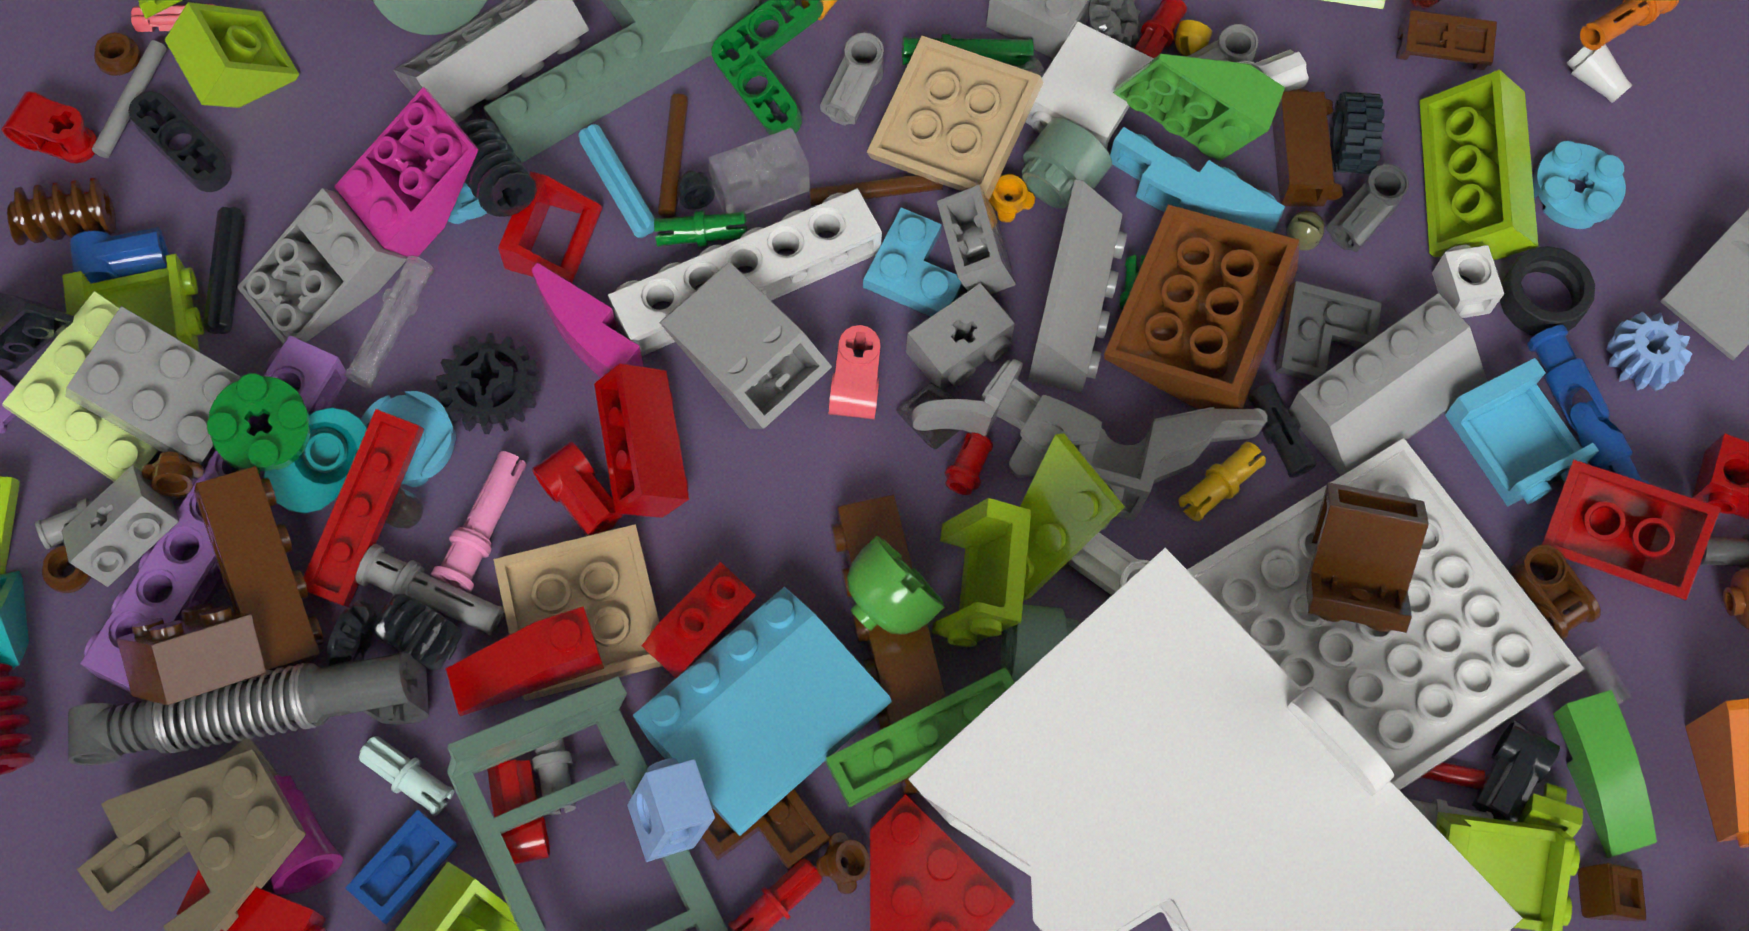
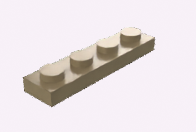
[76,738,280,912]

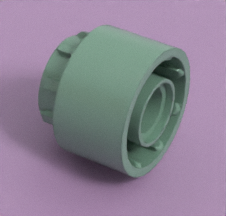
[1022,118,1112,209]
[1001,604,1080,683]

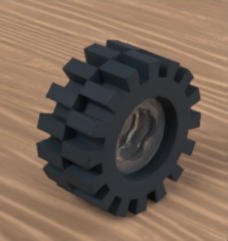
[1330,92,1385,174]

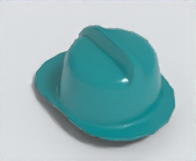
[264,408,367,513]

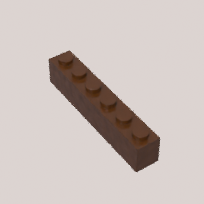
[830,494,946,796]

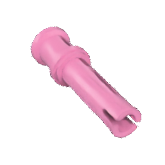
[431,451,527,593]

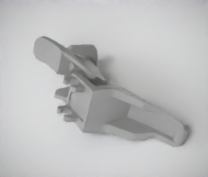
[912,359,1267,530]

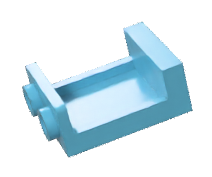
[1445,358,1599,507]

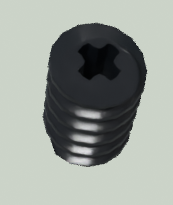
[460,119,537,217]

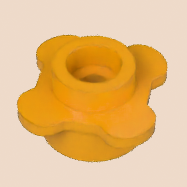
[989,174,1035,223]

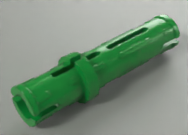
[902,34,1034,67]

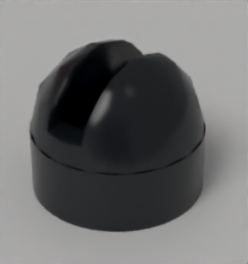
[677,170,715,210]

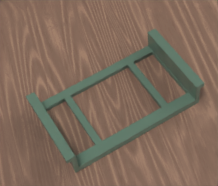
[447,676,728,931]

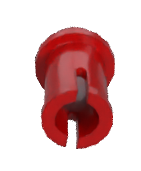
[944,432,993,495]

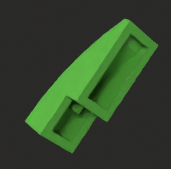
[1553,690,1657,859]

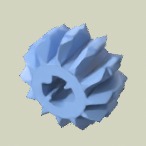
[1606,311,1692,392]

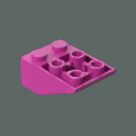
[334,87,479,260]

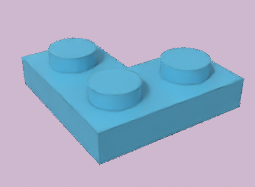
[863,207,963,317]

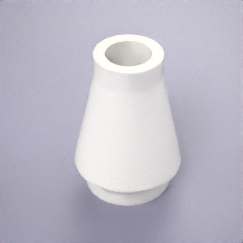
[1567,44,1632,103]

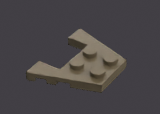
[101,749,306,931]

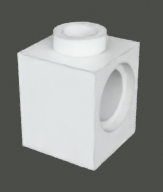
[1432,245,1504,318]

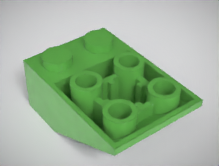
[1113,54,1285,161]

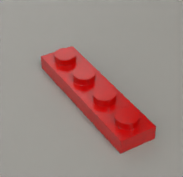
[303,409,424,607]

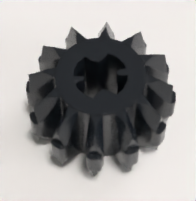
[373,594,462,670]

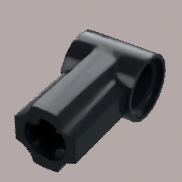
[1472,720,1560,822]

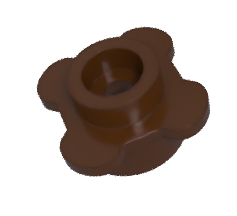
[142,451,204,497]
[816,832,870,894]

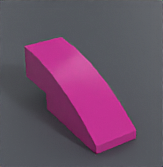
[532,263,643,378]

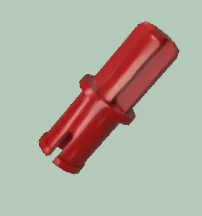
[1134,0,1187,58]
[728,859,823,931]

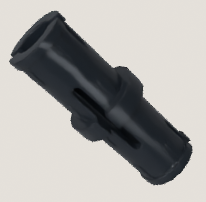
[1248,383,1317,478]

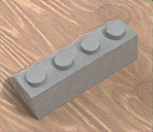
[393,0,589,123]
[1028,180,1127,393]
[1288,293,1487,476]

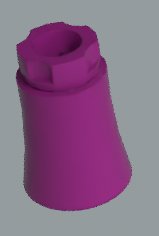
[271,775,343,895]

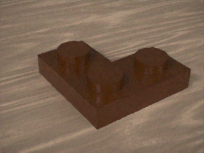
[701,789,829,871]

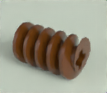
[7,178,116,246]

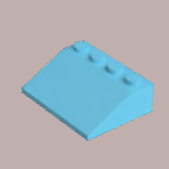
[633,586,892,836]

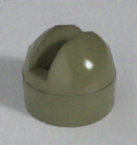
[1286,210,1325,250]

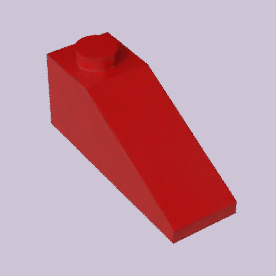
[445,606,605,717]

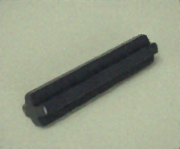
[203,207,245,334]

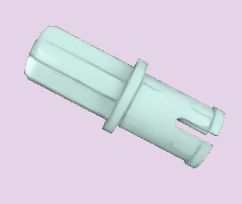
[359,736,454,816]

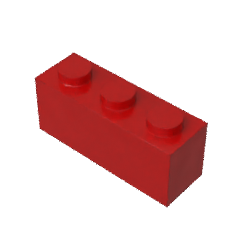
[594,363,690,518]

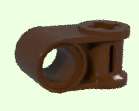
[1509,545,1601,641]

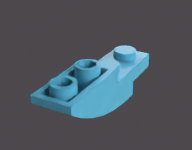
[1110,127,1285,232]

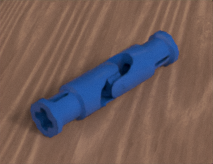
[1526,325,1650,484]

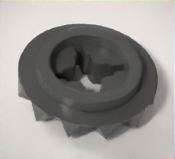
[1089,0,1143,47]

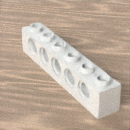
[608,188,882,356]

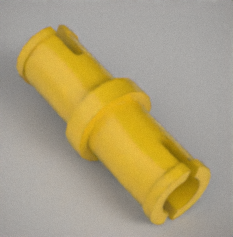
[1178,442,1266,522]

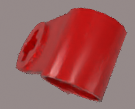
[1,91,97,164]

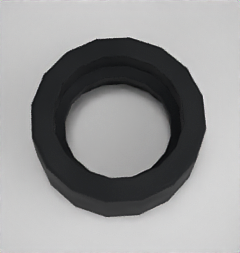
[1500,246,1595,336]

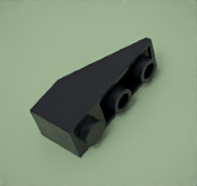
[0,292,74,370]

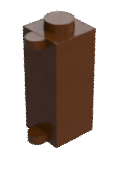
[1272,89,1343,207]

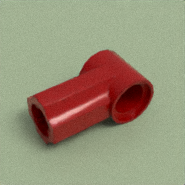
[532,441,623,536]
[487,760,550,864]

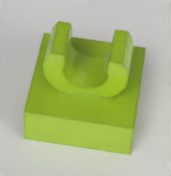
[1517,783,1583,838]

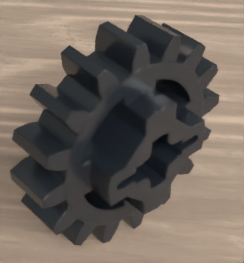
[436,333,541,434]

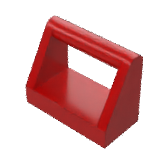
[498,171,603,284]

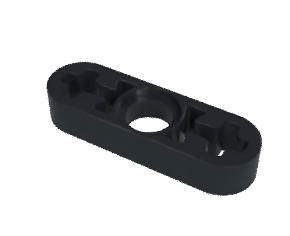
[128,91,232,192]

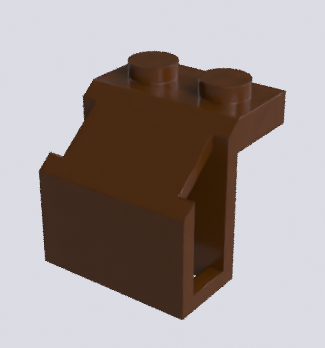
[1306,482,1429,633]

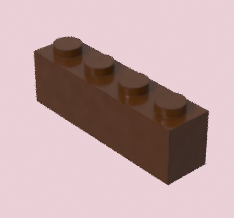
[194,466,324,678]

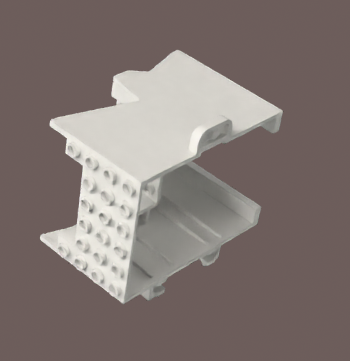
[909,547,1523,931]

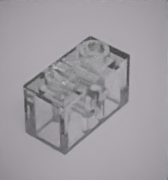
[708,128,810,214]

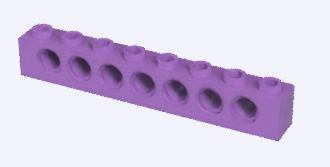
[80,335,349,700]

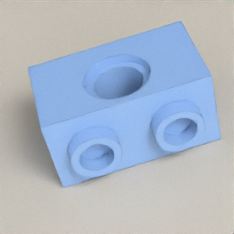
[627,758,715,862]

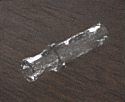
[345,255,435,388]

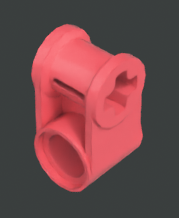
[828,325,880,420]

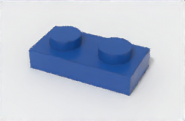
[345,809,458,924]

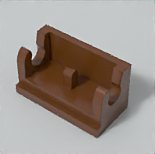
[1396,10,1497,71]

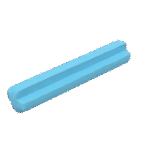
[578,124,655,238]

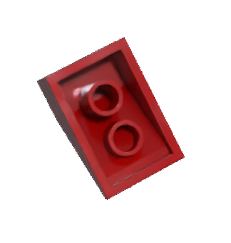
[1542,459,1721,601]

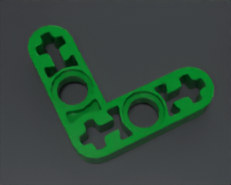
[711,0,823,139]

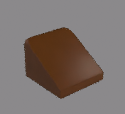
[1578,863,1647,921]

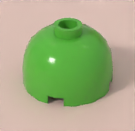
[847,536,945,635]

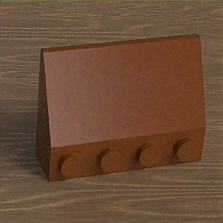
[1104,205,1299,409]

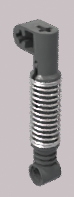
[68,652,429,766]

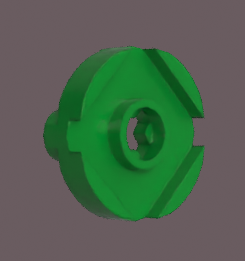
[207,373,310,474]

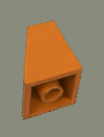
[1685,698,1749,848]

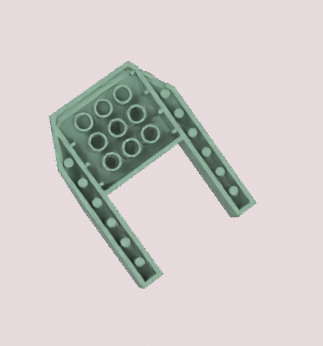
[483,0,763,163]

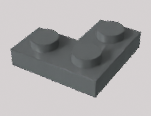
[1275,281,1382,381]

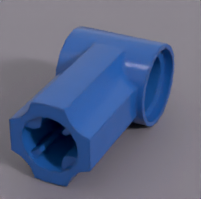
[70,227,169,283]

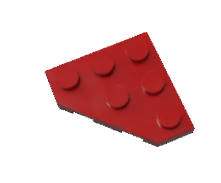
[870,794,1015,931]

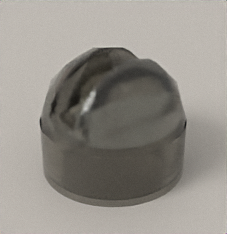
[385,488,424,529]

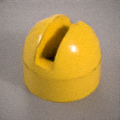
[1175,20,1212,56]

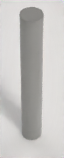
[92,40,167,158]

